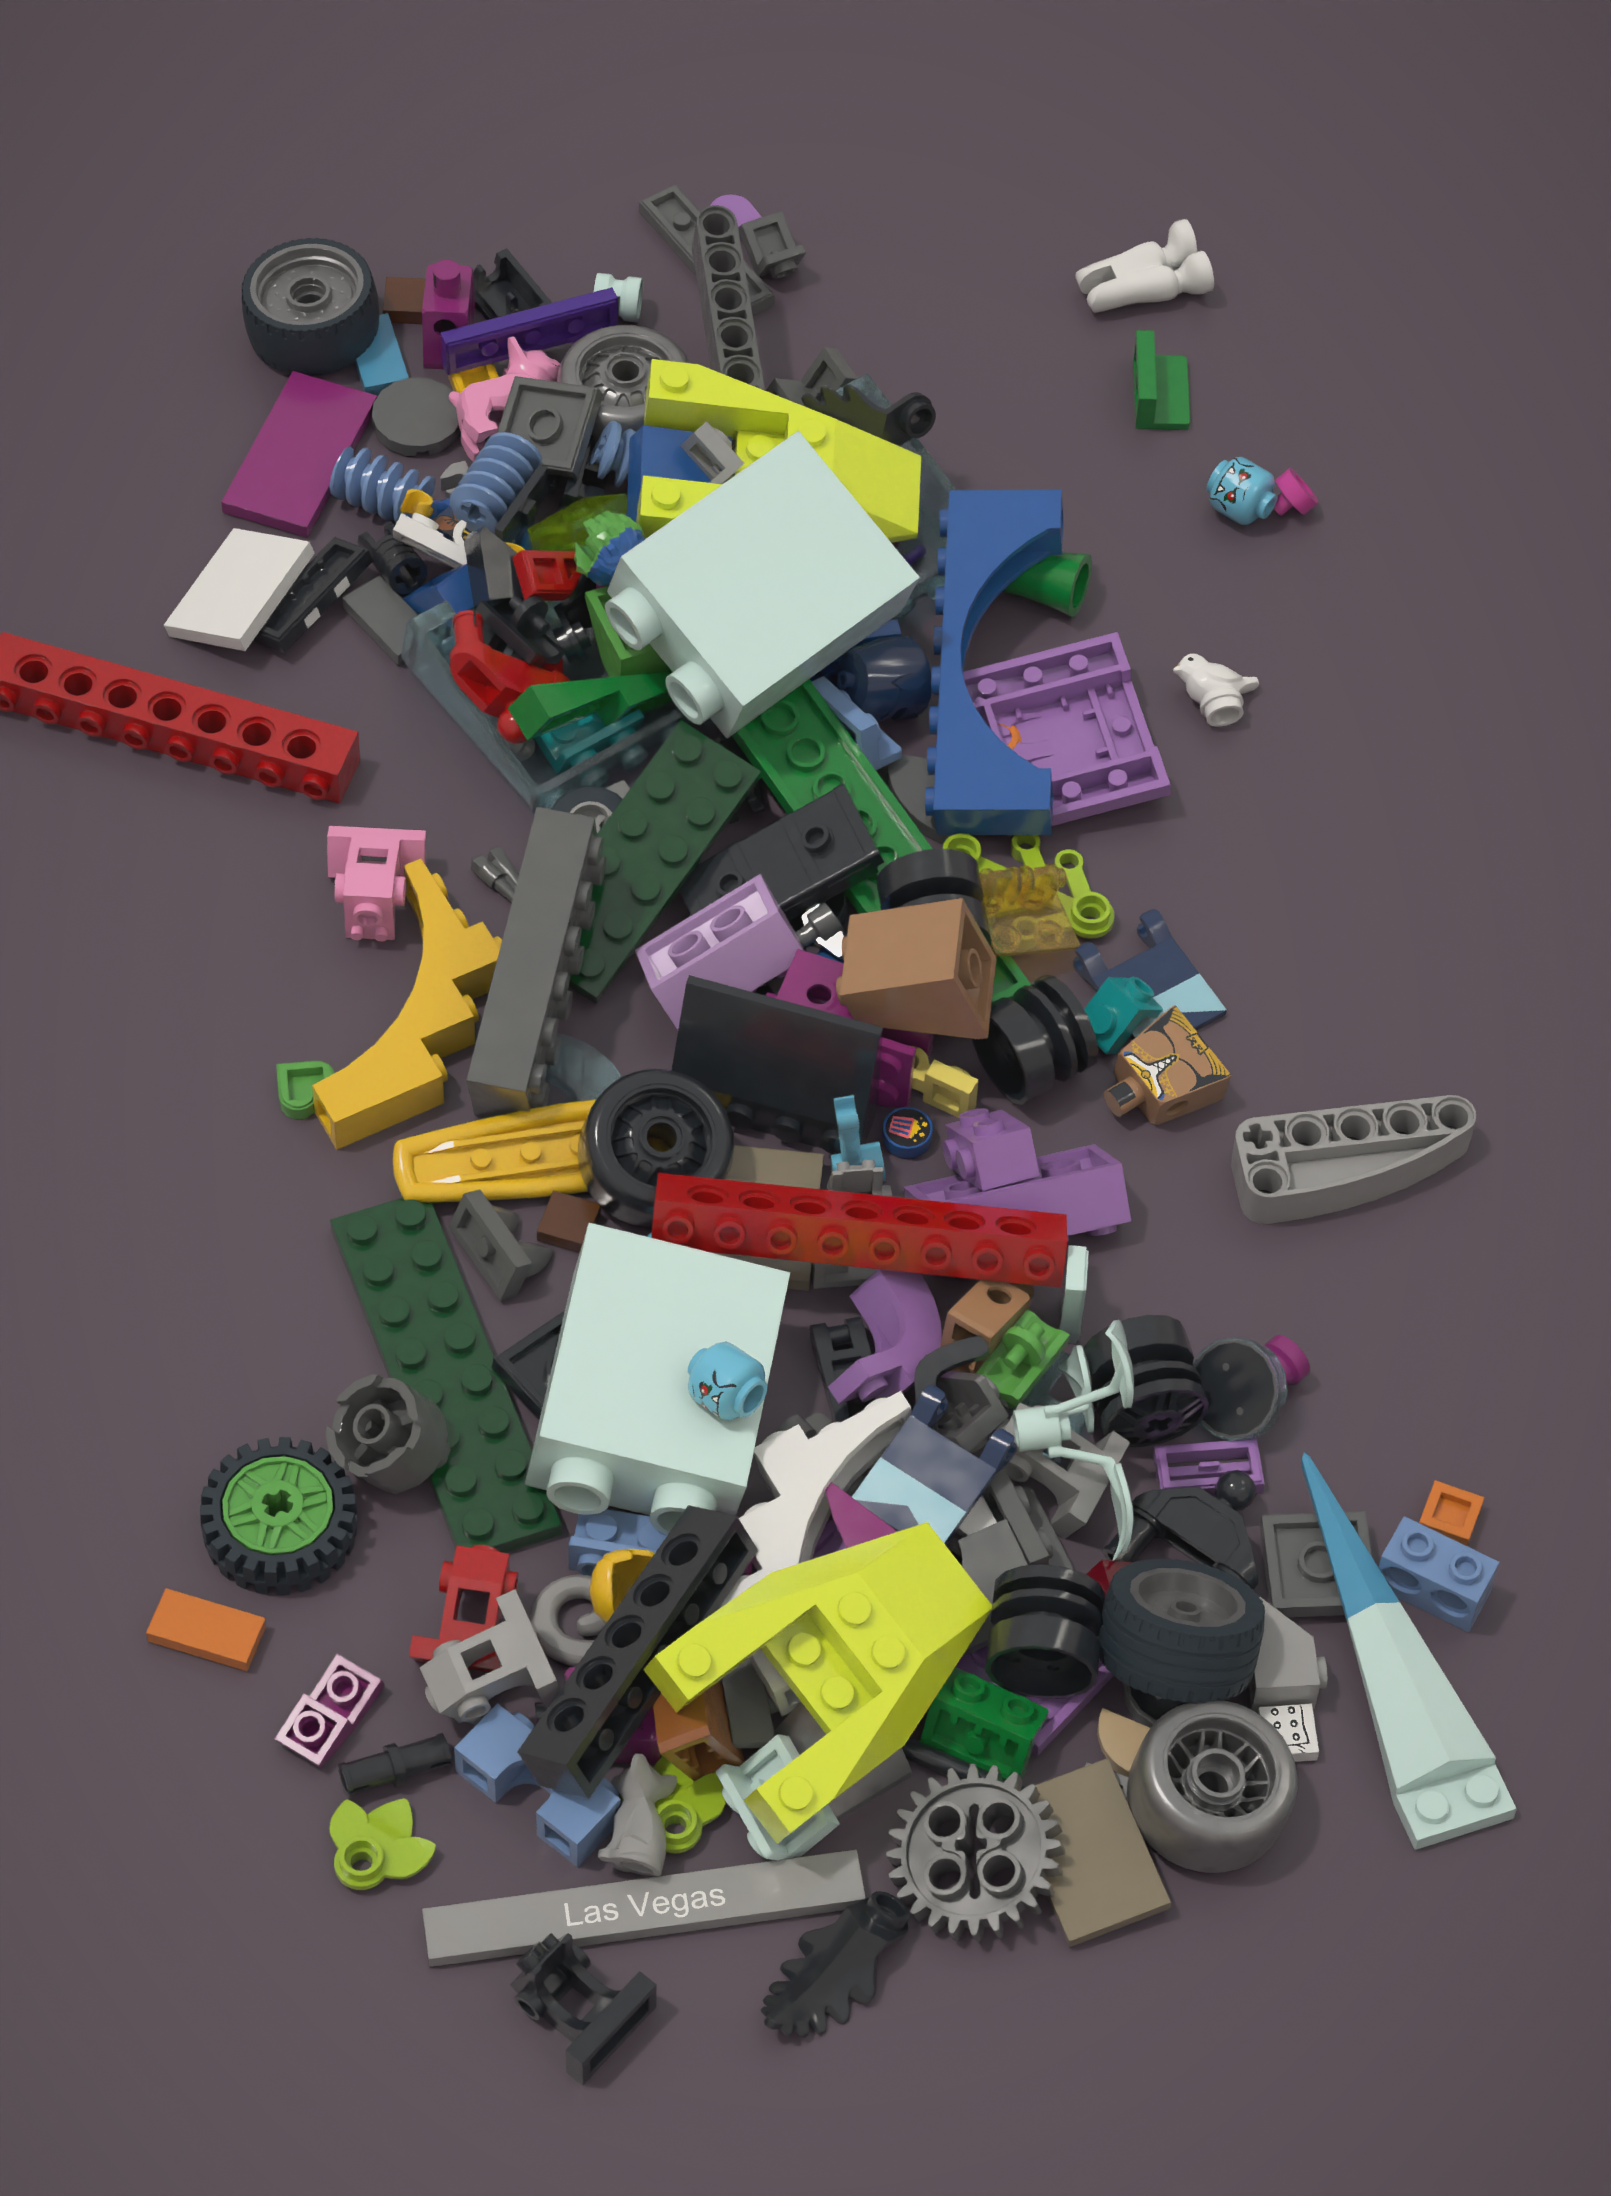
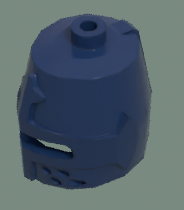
[836,636,932,722]

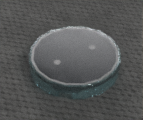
[1193,1337,1288,1441]

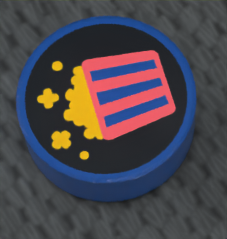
[882,1107,933,1158]

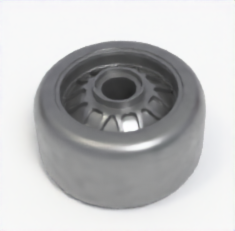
[557,325,690,448]
[1127,1701,1298,1873]

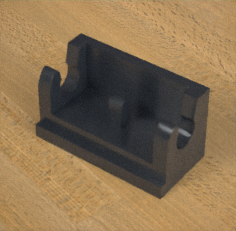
[473,248,552,320]

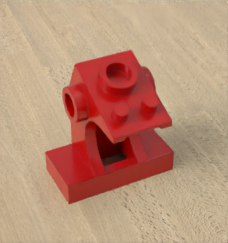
[409,1545,519,1673]

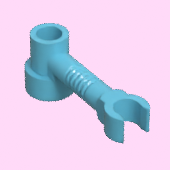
[830,1095,886,1181]

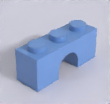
[454,1703,621,1868]

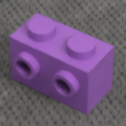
[942,1108,1040,1191]

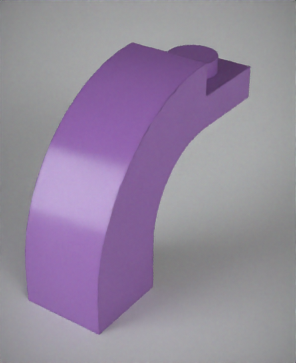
[828,1269,942,1404]

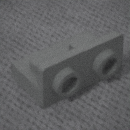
[984,1470,1073,1569]

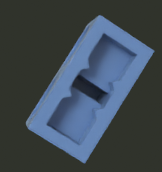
[1378,1516,1500,1633]

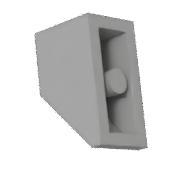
[1248,1597,1327,1712]

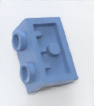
[812,676,902,770]
[568,1509,667,1576]

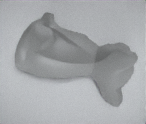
[598,1754,677,1876]

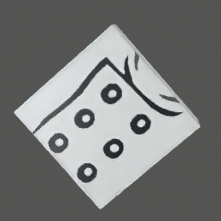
[1258,1704,1319,1762]

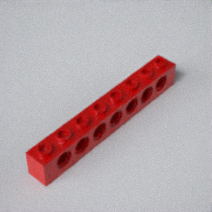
[0,632,361,804]
[651,1173,1068,1288]

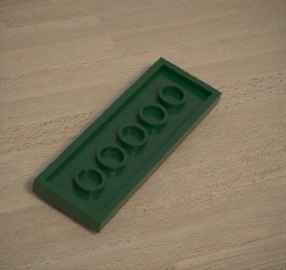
[569,720,761,1004]

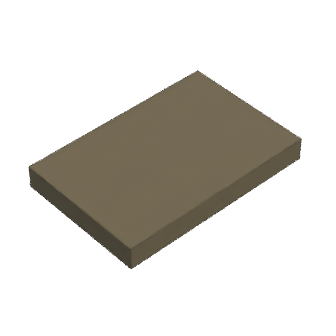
[715,1145,824,1291]
[1035,1758,1171,1948]

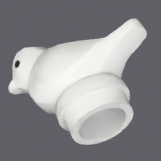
[1173,654,1259,727]

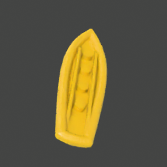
[393,1099,670,1203]

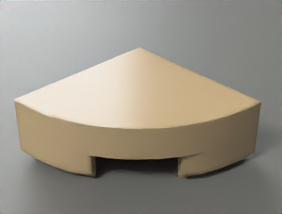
[1097,1708,1150,1777]

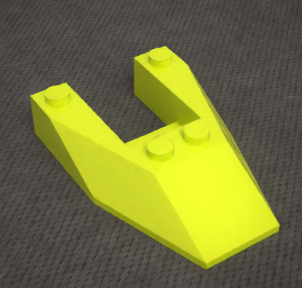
[636,359,921,543]
[643,1522,992,1844]

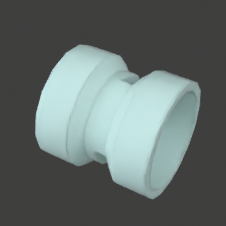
[594,273,643,322]

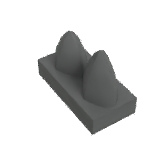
[448,1190,553,1301]

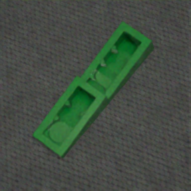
[508,671,673,741]

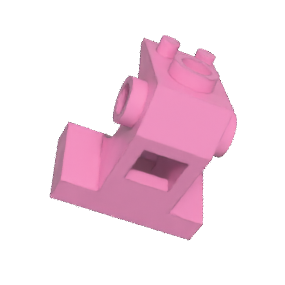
[327,826,426,942]

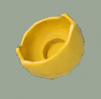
[589,1548,655,1623]

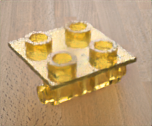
[980,863,1081,957]

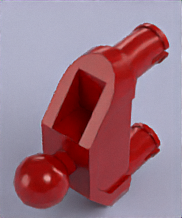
[449,610,570,744]

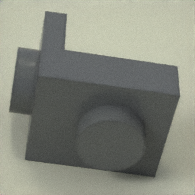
[739,211,806,279]

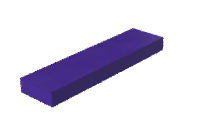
[440,287,618,375]

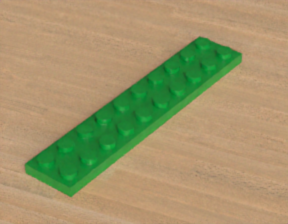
[731,679,1031,1038]

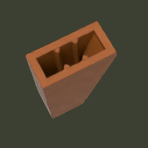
[653,1680,745,1781]

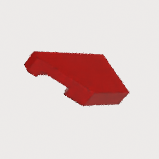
[512,550,581,601]

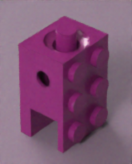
[766,949,934,1108]

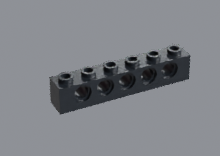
[517,1505,758,1799]

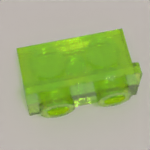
[527,493,627,551]

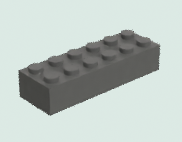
[466,807,607,1118]

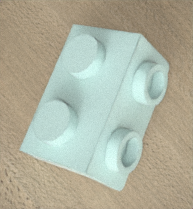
[716,1734,840,1861]

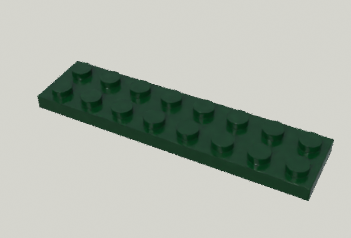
[330,1198,562,1553]

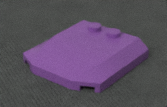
[963,632,1171,837]

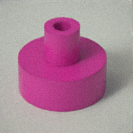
[1274,468,1319,516]

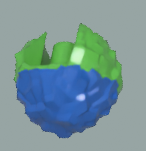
[574,511,645,586]

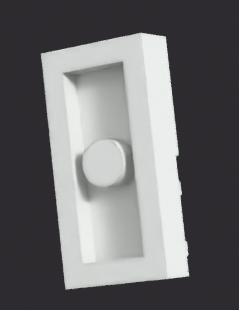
[393,513,467,568]

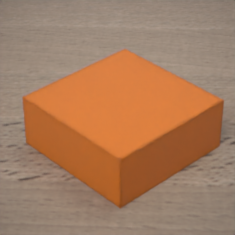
[1419,1480,1485,1546]

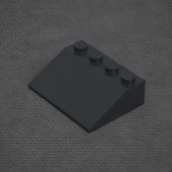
[672,975,883,1155]

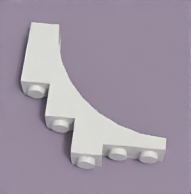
[720,1391,912,1716]

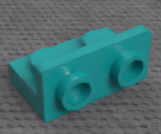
[534,709,645,775]

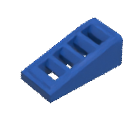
[403,564,474,617]

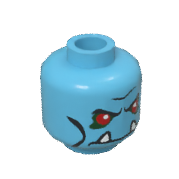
[1206,457,1278,525]
[688,1341,768,1421]

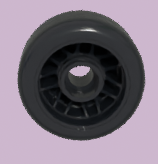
[578,1069,734,1228]

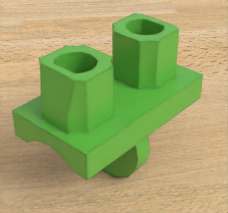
[975,1309,1070,1409]

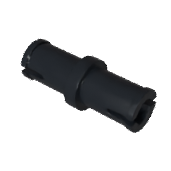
[338,1733,452,1797]

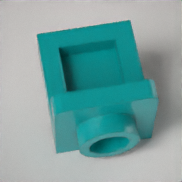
[1084,976,1163,1054]

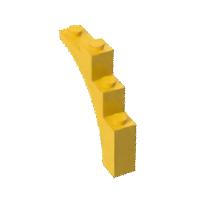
[312,858,502,1150]

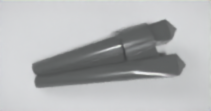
[471,847,519,902]

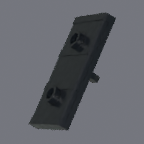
[679,783,884,921]

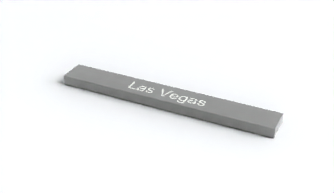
[422,1849,866,1967]

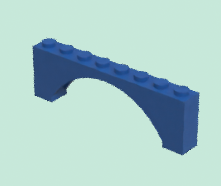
[925,489,1064,835]

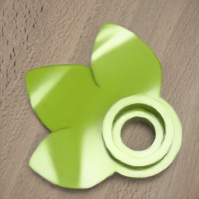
[620,1756,726,1853]
[330,1798,436,1890]

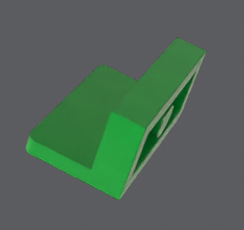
[1133,330,1190,430]

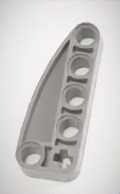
[1231,1095,1476,1224]

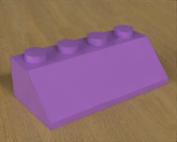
[904,1144,1131,1241]

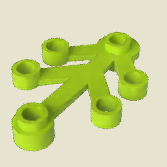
[943,833,1115,951]

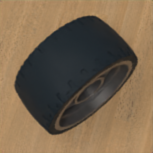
[241,238,379,376]

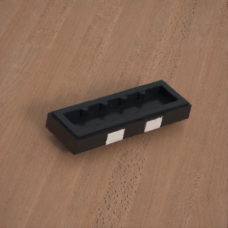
[253,537,373,653]

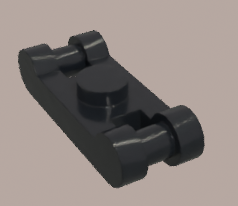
[809,1316,876,1423]

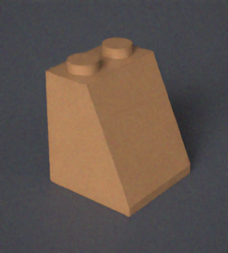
[836,898,996,1039]

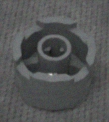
[325,1374,451,1495]

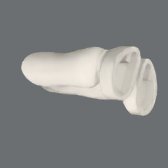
[1075,219,1214,313]

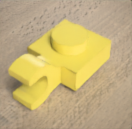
[912,1046,979,1118]

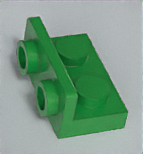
[920,1667,1049,1780]

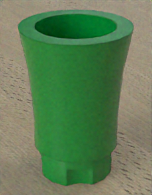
[1003,552,1092,617]

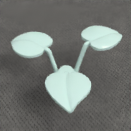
[1013,1320,1134,1561]

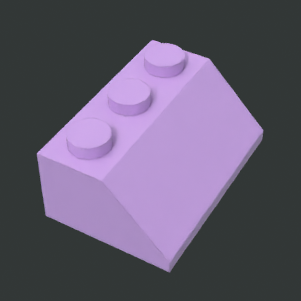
[635,874,804,1030]

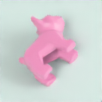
[449,336,560,461]

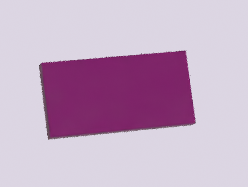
[221,371,377,538]

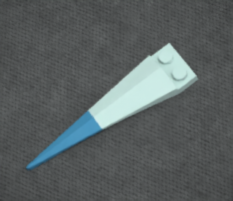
[1301,1452,1517,1850]

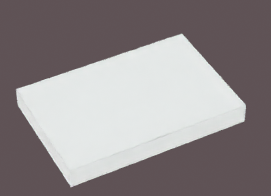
[164,528,315,651]

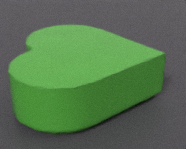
[276,1061,334,1120]

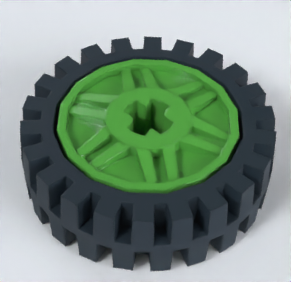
[200,1437,358,1596]

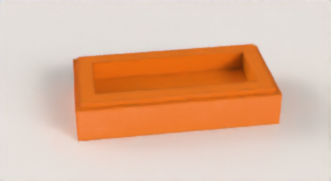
[146,1588,266,1671]

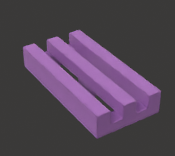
[1153,1439,1265,1496]

